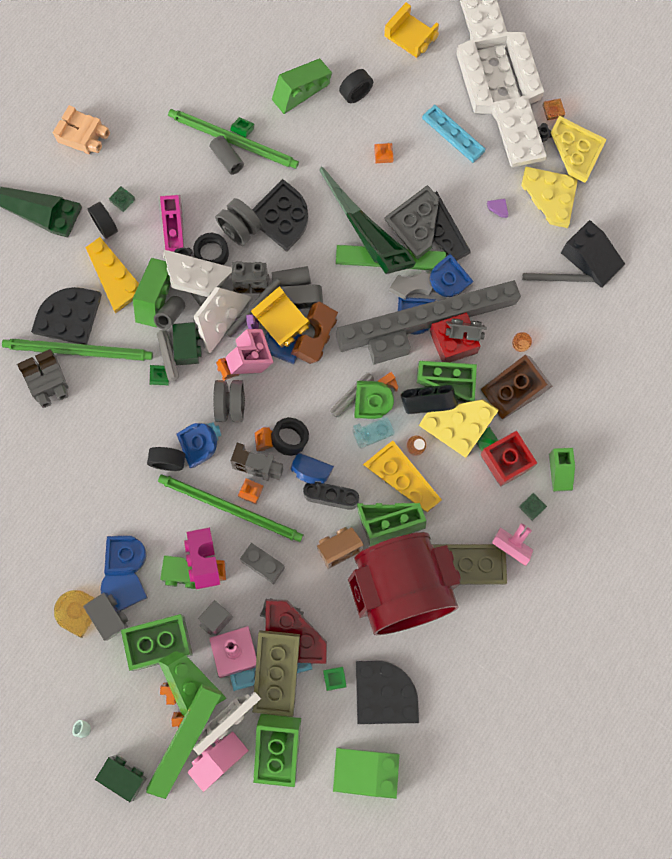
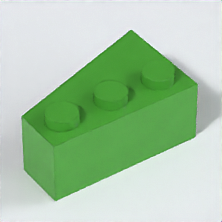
[272,58,332,114]
[133,258,171,328]
[417,361,477,403]
[357,503,426,546]
[158,651,227,716]

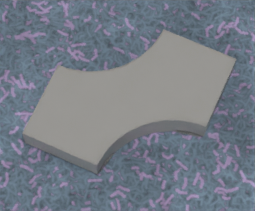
[389,271,433,300]

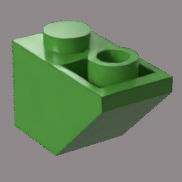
[549,448,575,492]
[160,556,196,589]

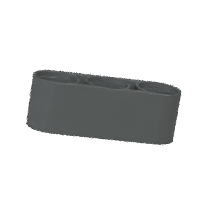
[274,285,323,309]

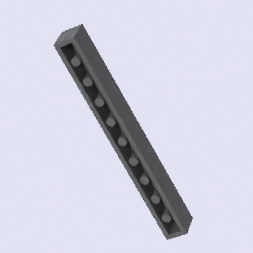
[336,280,521,352]

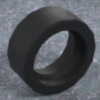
[339,69,374,104]
[87,202,118,239]
[193,232,229,265]
[271,417,309,456]
[147,447,186,471]

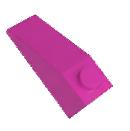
[160,195,184,252]

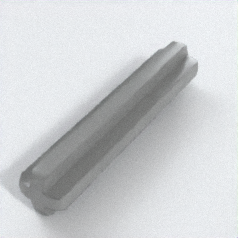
[157,330,179,381]
[330,373,374,417]

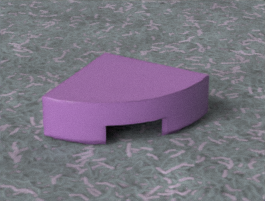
[487,199,509,218]
[246,314,259,329]

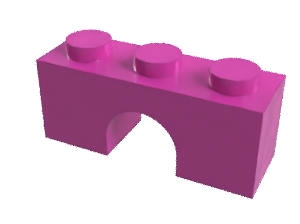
[184,527,220,590]

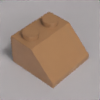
[317,527,364,569]

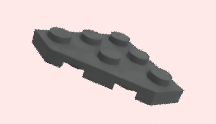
[384,185,439,259]

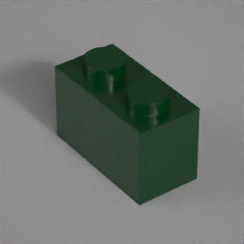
[172,322,202,366]
[95,755,147,803]

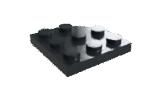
[252,179,308,251]
[31,287,102,345]
[356,661,419,724]

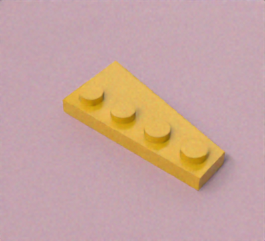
[85,237,139,314]
[363,440,442,512]

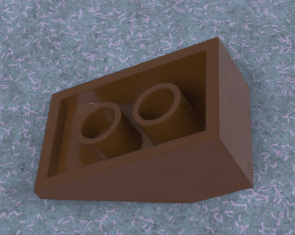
[481,354,553,419]

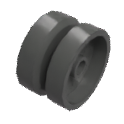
[215,198,262,246]
[213,380,245,422]

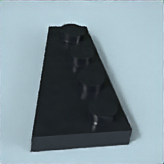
[433,191,471,261]

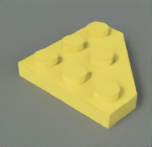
[551,116,607,183]
[521,166,578,228]
[419,399,499,458]

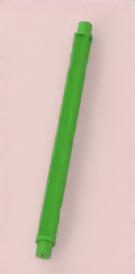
[168,109,299,169]
[2,339,153,361]
[158,474,304,542]

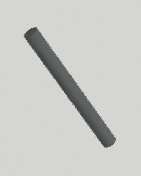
[522,273,594,282]
[225,278,281,337]

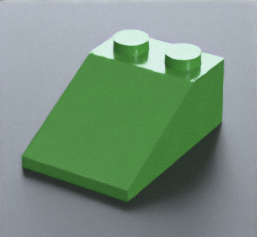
[253,714,301,787]
[333,748,400,799]

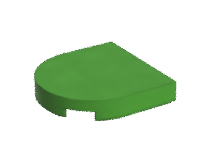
[354,381,394,419]

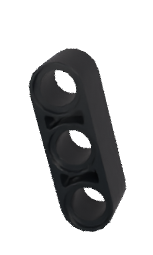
[400,385,458,414]
[303,482,359,510]

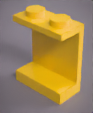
[384,2,439,58]
[251,286,310,348]

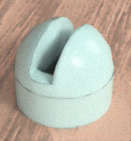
[72,720,91,738]

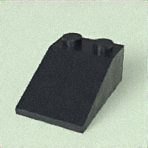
[561,220,625,288]

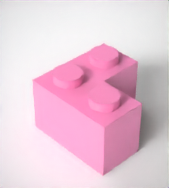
[225,329,274,374]
[188,732,249,792]

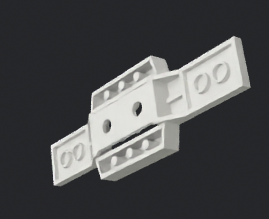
[456,0,547,168]

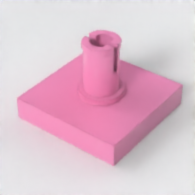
[492,523,533,566]
[209,626,256,678]

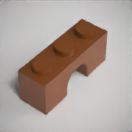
[291,301,338,364]

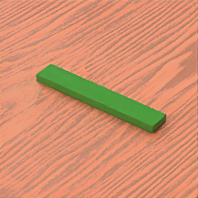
[336,245,446,270]
[146,684,221,799]

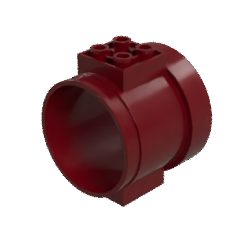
[348,532,461,636]

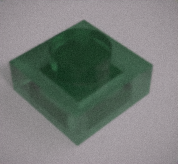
[109,186,135,212]
[519,493,547,521]

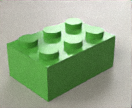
[121,614,193,671]

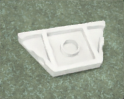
[163,250,232,297]
[194,287,251,354]
[193,692,261,755]

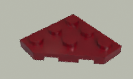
[265,599,327,664]

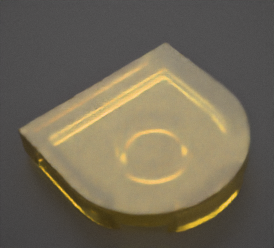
[54,590,94,638]

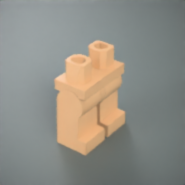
[52,105,110,154]

